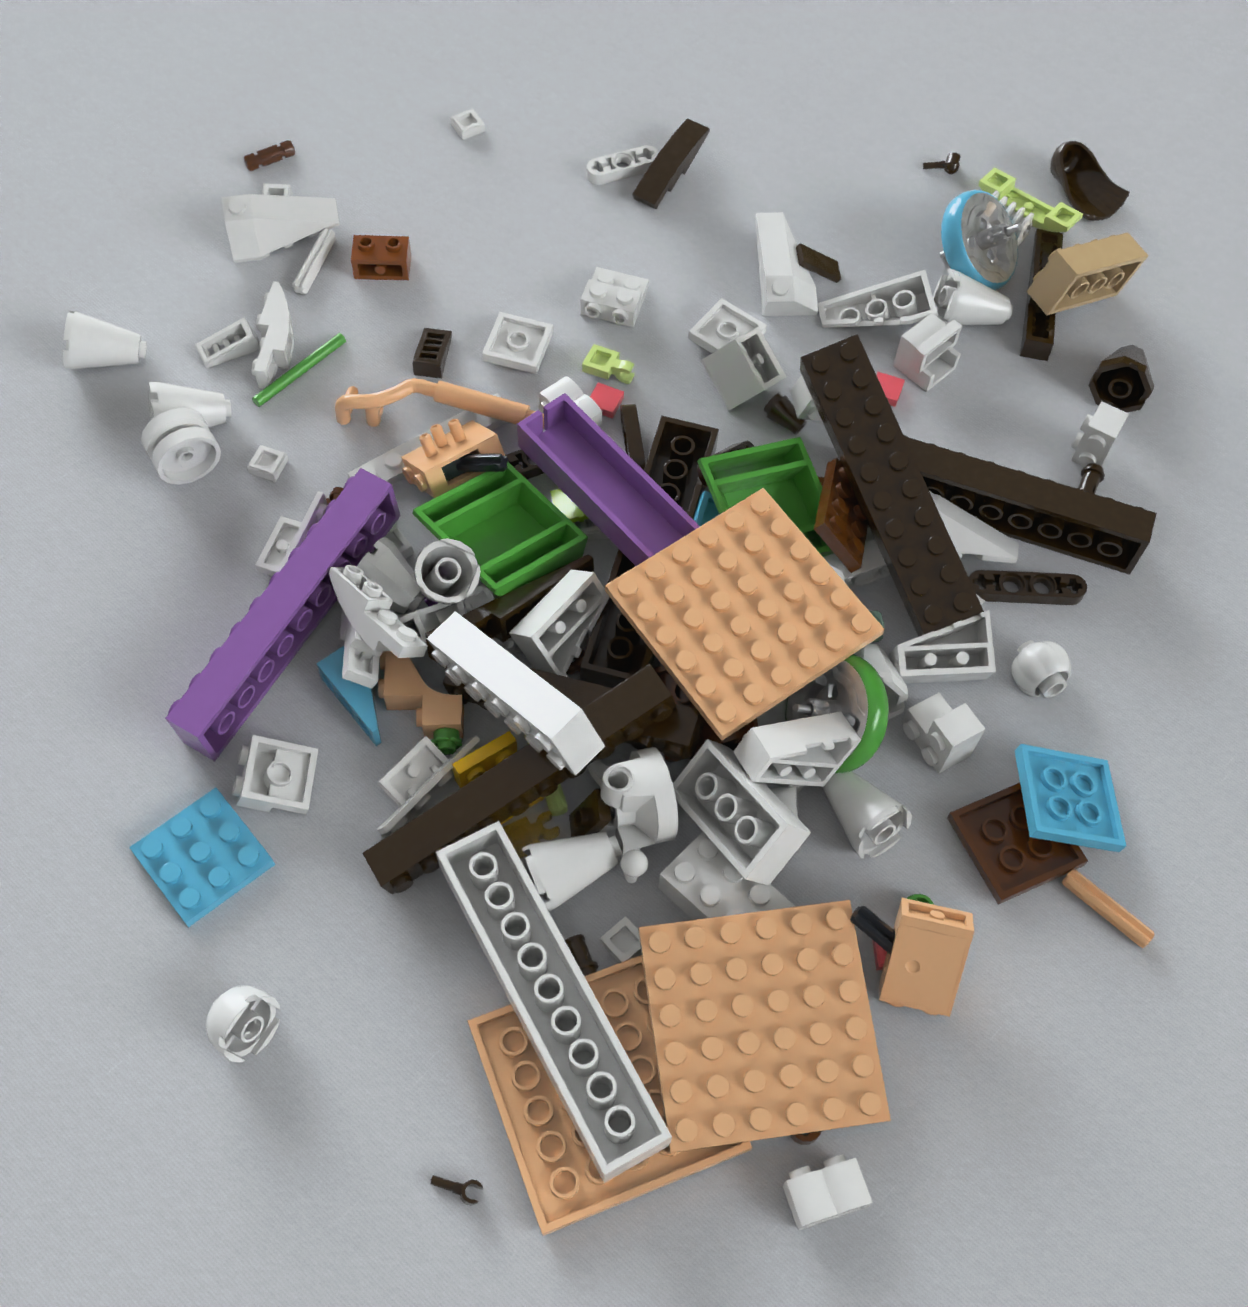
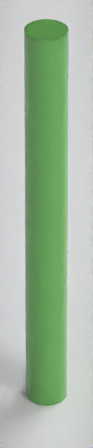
[252,333,346,407]

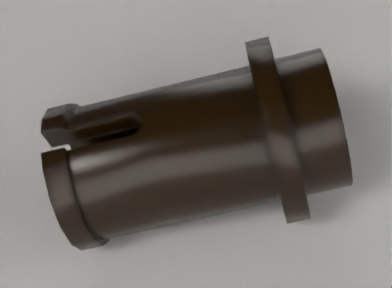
[1078,463,1105,494]
[565,934,599,976]

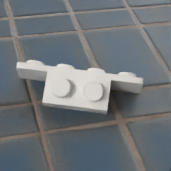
[255,491,328,576]
[377,735,480,835]

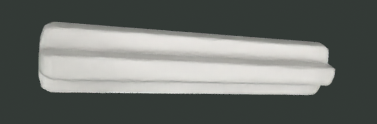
[292,228,336,295]

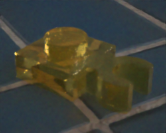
[503,811,560,859]

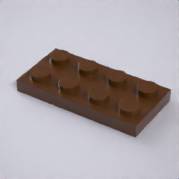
[814,458,868,573]

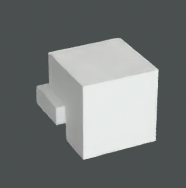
[893,313,962,392]

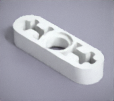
[587,145,659,185]

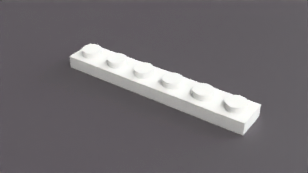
[347,393,507,485]

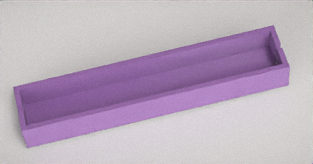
[517,393,700,566]

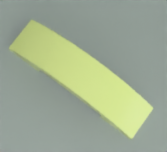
[978,167,1083,232]

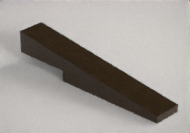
[1020,229,1063,361]
[425,554,594,669]

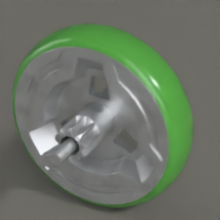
[785,654,889,773]

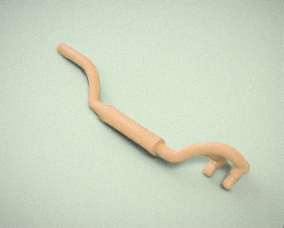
[335,378,544,429]

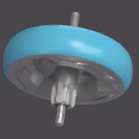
[940,190,1022,290]

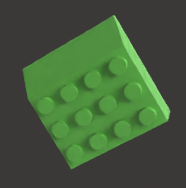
[697,437,834,557]
[412,462,588,596]

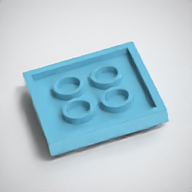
[1014,744,1126,852]
[129,787,275,928]

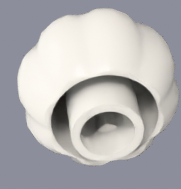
[1011,640,1071,698]

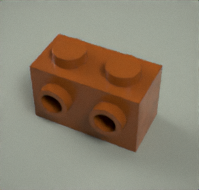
[351,235,411,281]

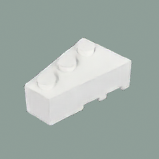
[509,569,609,677]
[889,610,996,684]
[733,711,861,787]

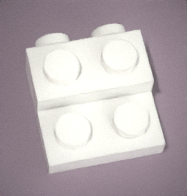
[580,267,649,327]
[232,735,318,814]

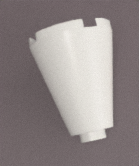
[933,269,1013,325]
[63,311,147,369]
[148,382,232,428]
[414,538,481,604]
[823,771,912,859]
[522,831,623,911]

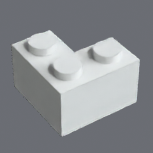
[902,692,985,774]

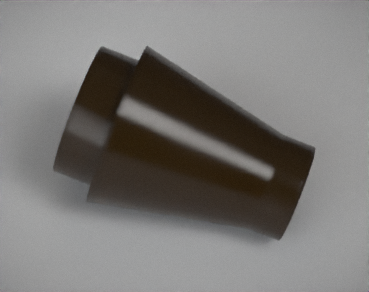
[763,393,807,435]

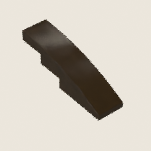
[632,118,710,209]

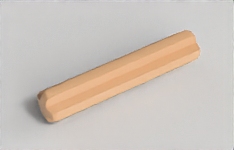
[1062,869,1155,948]

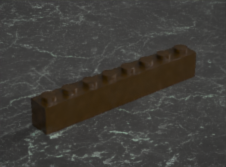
[442,667,704,760]

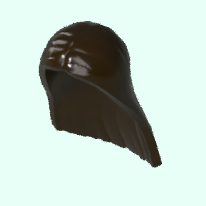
[1050,141,1130,221]

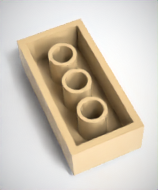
[1027,232,1149,315]

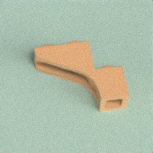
[378,651,464,739]

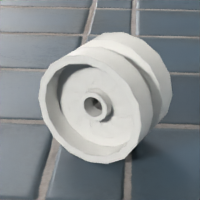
[141,407,221,485]

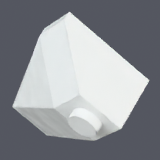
[222,194,340,263]
[755,212,818,316]
[817,270,938,328]
[929,491,1019,563]

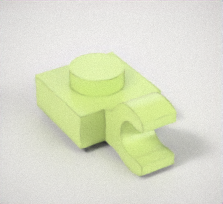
[582,344,635,384]

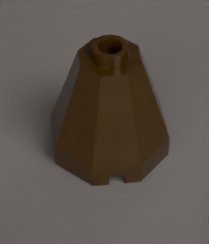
[1088,345,1154,413]

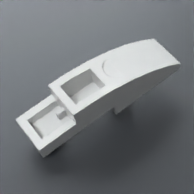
[252,281,294,389]
[329,565,428,658]
[340,609,383,689]

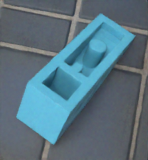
[316,646,381,746]

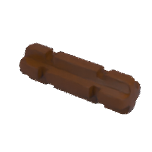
[244,140,295,171]

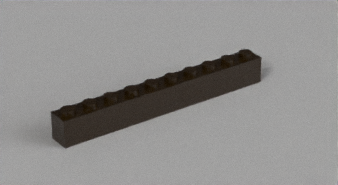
[362,664,677,894]

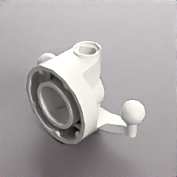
[588,747,678,883]

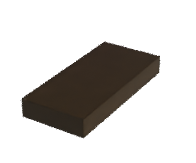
[796,243,841,283]

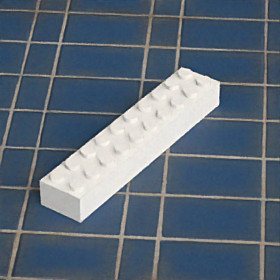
[436,821,672,1183]

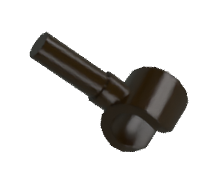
[923,152,960,174]
[430,1175,483,1206]

